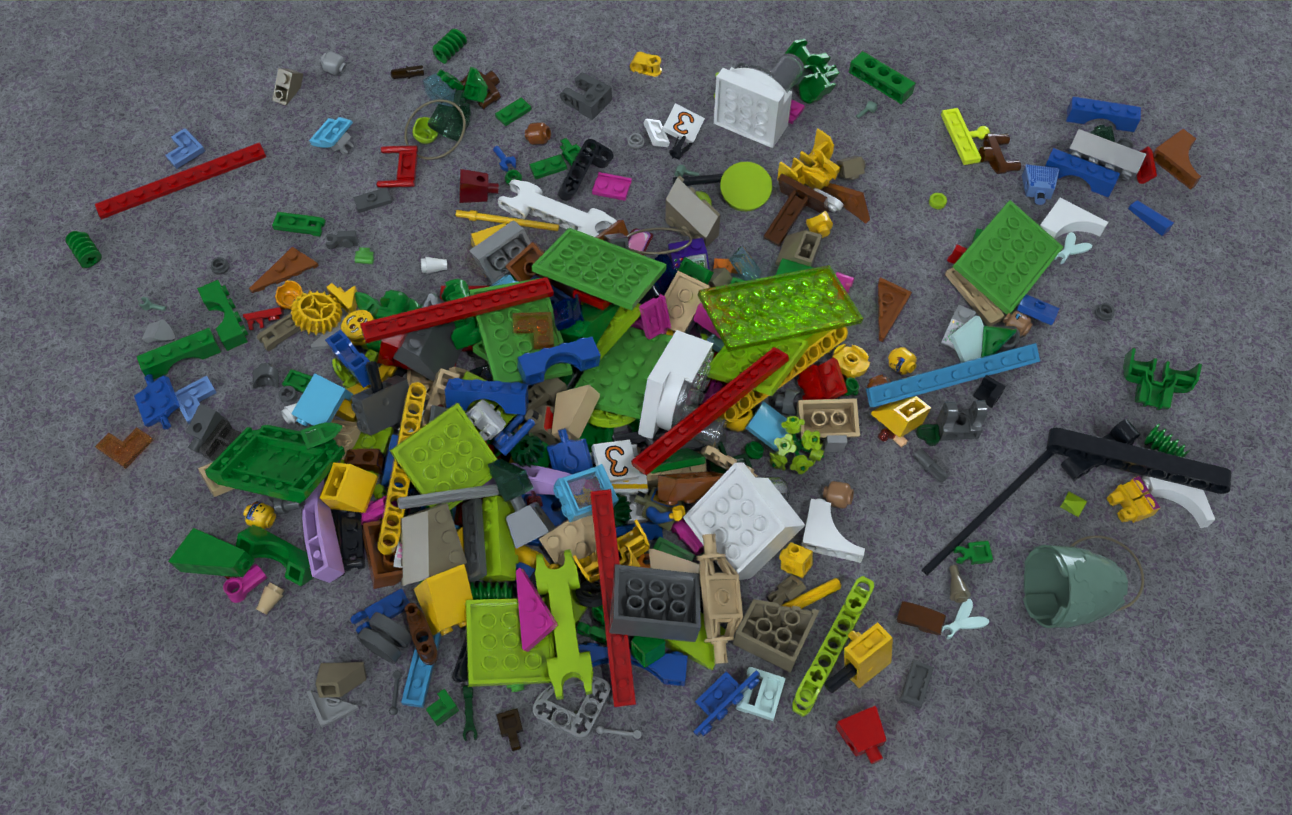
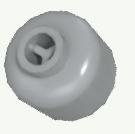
[320,51,346,75]

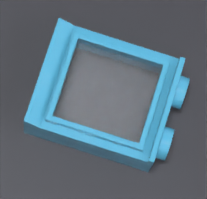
[553,464,619,522]

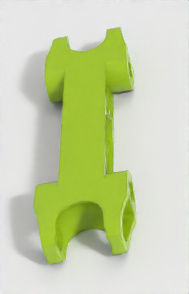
[535,549,594,700]
[792,576,874,717]

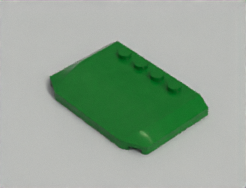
[205,425,345,503]

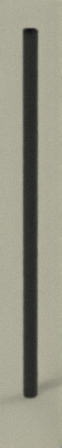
[922,450,1054,576]

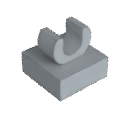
[330,132,353,154]

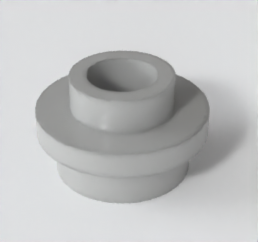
[628,133,644,149]

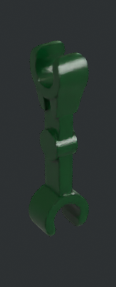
[463,685,478,742]

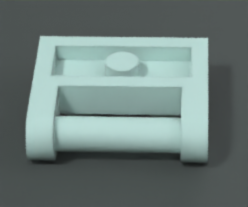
[736,667,786,721]

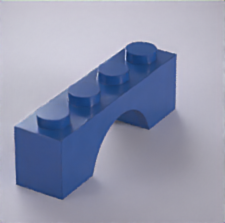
[1066,97,1141,132]
[1045,148,1120,198]
[325,330,370,388]
[517,337,601,386]
[445,378,529,415]

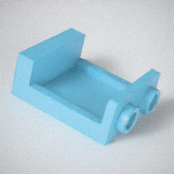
[291,374,354,427]

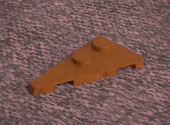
[821,183,870,224]
[249,247,319,293]
[878,277,912,342]

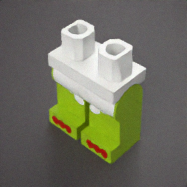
[466,399,517,441]

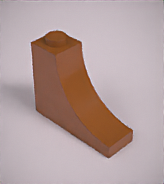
[1153,129,1201,190]

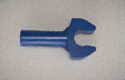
[493,146,516,172]

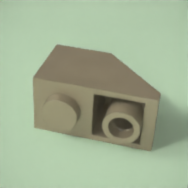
[272,68,303,106]
[316,662,367,698]

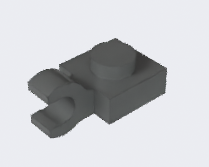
[326,230,359,249]

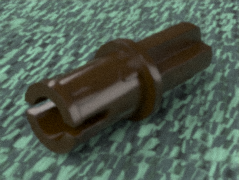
[391,65,424,79]

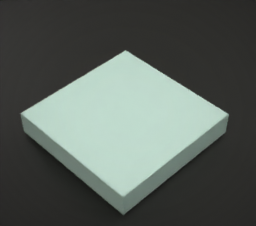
[950,316,984,363]

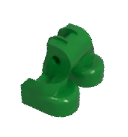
[781,38,840,103]
[441,279,482,350]
[366,290,420,354]
[1123,348,1202,410]

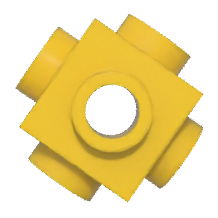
[779,542,813,578]

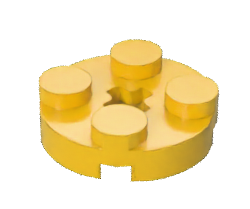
[832,344,870,379]

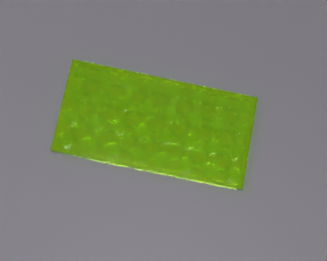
[697,265,864,352]

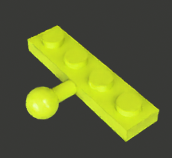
[941,108,990,165]

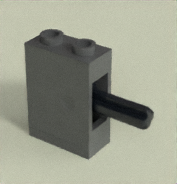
[351,361,416,436]

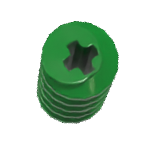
[432,29,467,64]
[65,231,102,268]
[1144,423,1191,458]
[470,582,513,600]

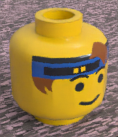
[888,347,917,375]
[243,501,276,529]

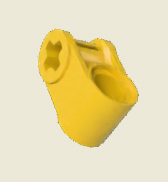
[630,52,662,77]

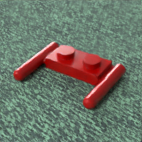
[376,145,418,188]

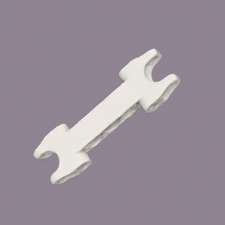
[498,180,617,237]

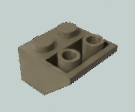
[775,230,822,267]

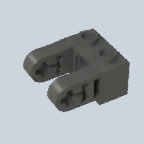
[560,72,612,120]
[936,400,987,441]

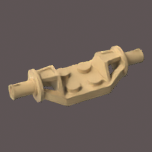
[696,534,743,664]

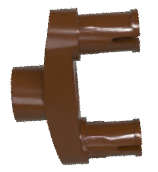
[460,71,501,110]
[978,133,1021,174]
[405,603,438,665]

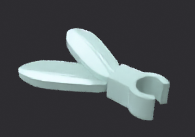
[1054,232,1092,264]
[942,599,989,639]

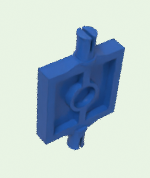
[134,374,180,429]
[547,428,596,496]

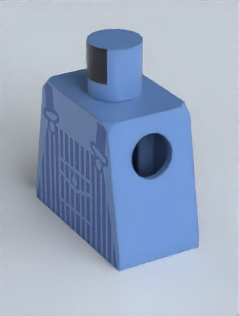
[1022,164,1059,205]

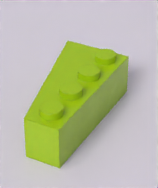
[479,495,519,583]

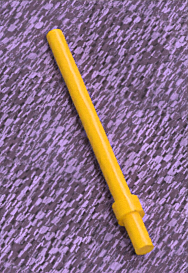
[456,210,559,231]

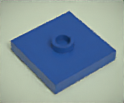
[1017,294,1060,325]

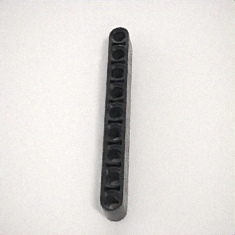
[1046,427,1232,494]

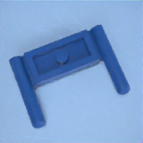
[492,414,535,456]

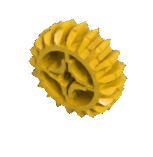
[291,290,342,335]

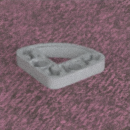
[533,676,611,740]

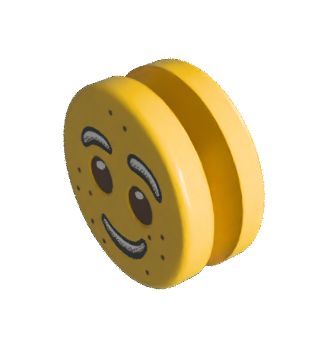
[341,310,375,346]

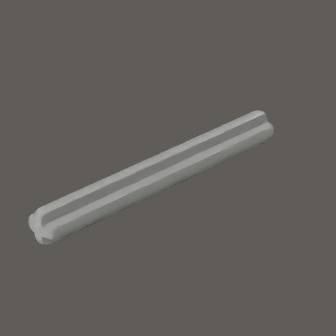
[397,484,499,509]

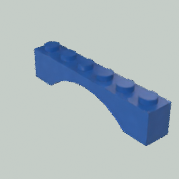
[578,643,688,686]

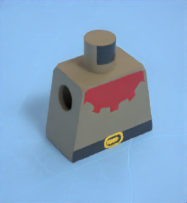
[525,405,560,445]

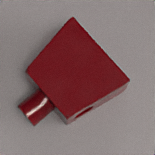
[459,169,499,203]

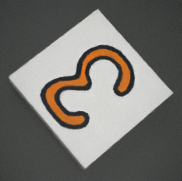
[662,103,705,144]
[591,440,640,483]

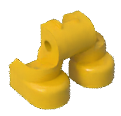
[777,129,840,190]
[573,519,650,583]

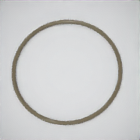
[404,99,466,160]
[627,227,692,255]
[1070,535,1144,611]

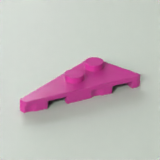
[516,568,558,652]

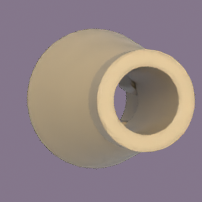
[256,583,284,615]

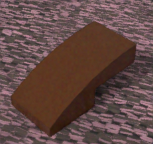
[896,601,946,636]

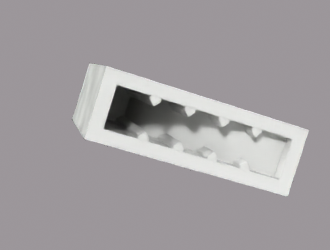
[1040,198,1108,239]
[1141,476,1215,528]
[801,499,865,563]

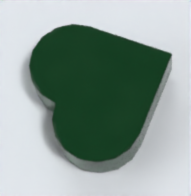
[916,424,940,446]

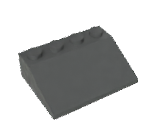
[393,293,463,381]
[609,564,701,642]

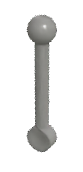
[596,725,642,739]

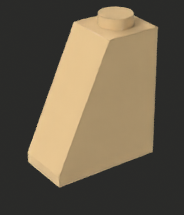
[551,385,600,442]
[649,549,701,587]

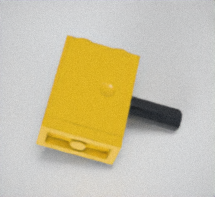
[824,622,893,693]

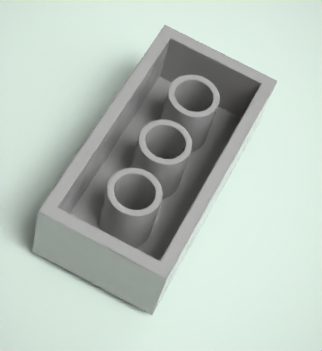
[1068,129,1146,181]

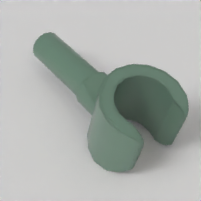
[856,101,878,119]
[674,165,699,177]
[138,297,167,311]

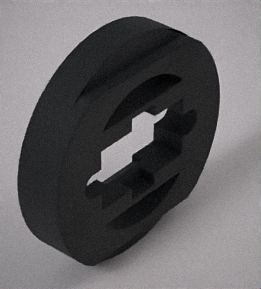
[575,579,603,607]

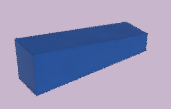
[1128,200,1174,236]

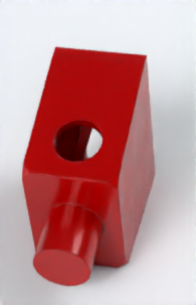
[835,706,886,764]

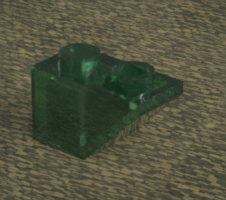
[488,459,534,502]

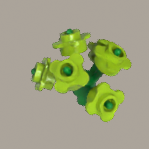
[769,416,824,474]

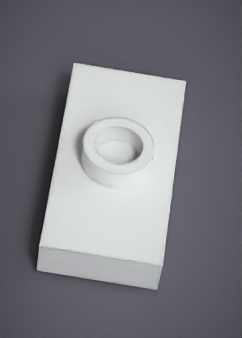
[644,119,670,147]

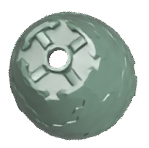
[1023,545,1128,628]

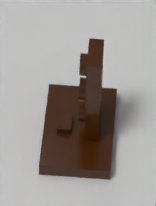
[764,174,829,246]

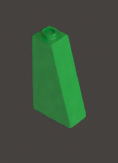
[168,528,255,578]

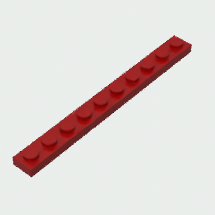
[95,142,266,220]
[360,277,554,343]
[631,347,789,476]
[590,489,636,707]

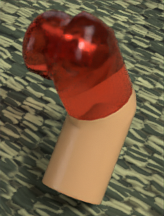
[878,428,908,448]

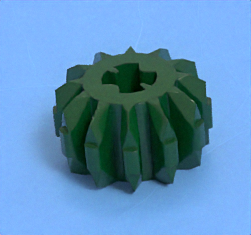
[510,433,545,468]
[613,493,633,527]

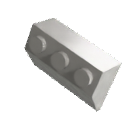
[469,220,531,284]

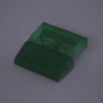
[428,104,470,141]

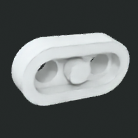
[813,188,844,213]

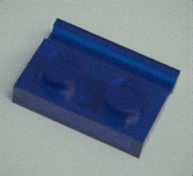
[654,254,677,296]
[552,294,584,331]

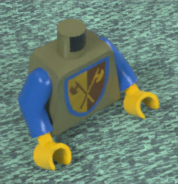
[634,487,685,531]

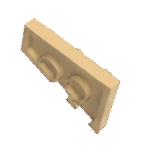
[700,445,758,477]

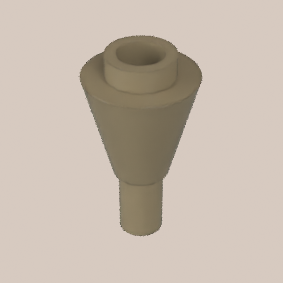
[949,565,971,603]

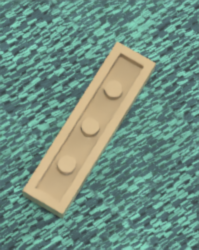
[945,268,1005,326]

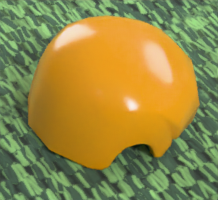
[275,280,303,309]

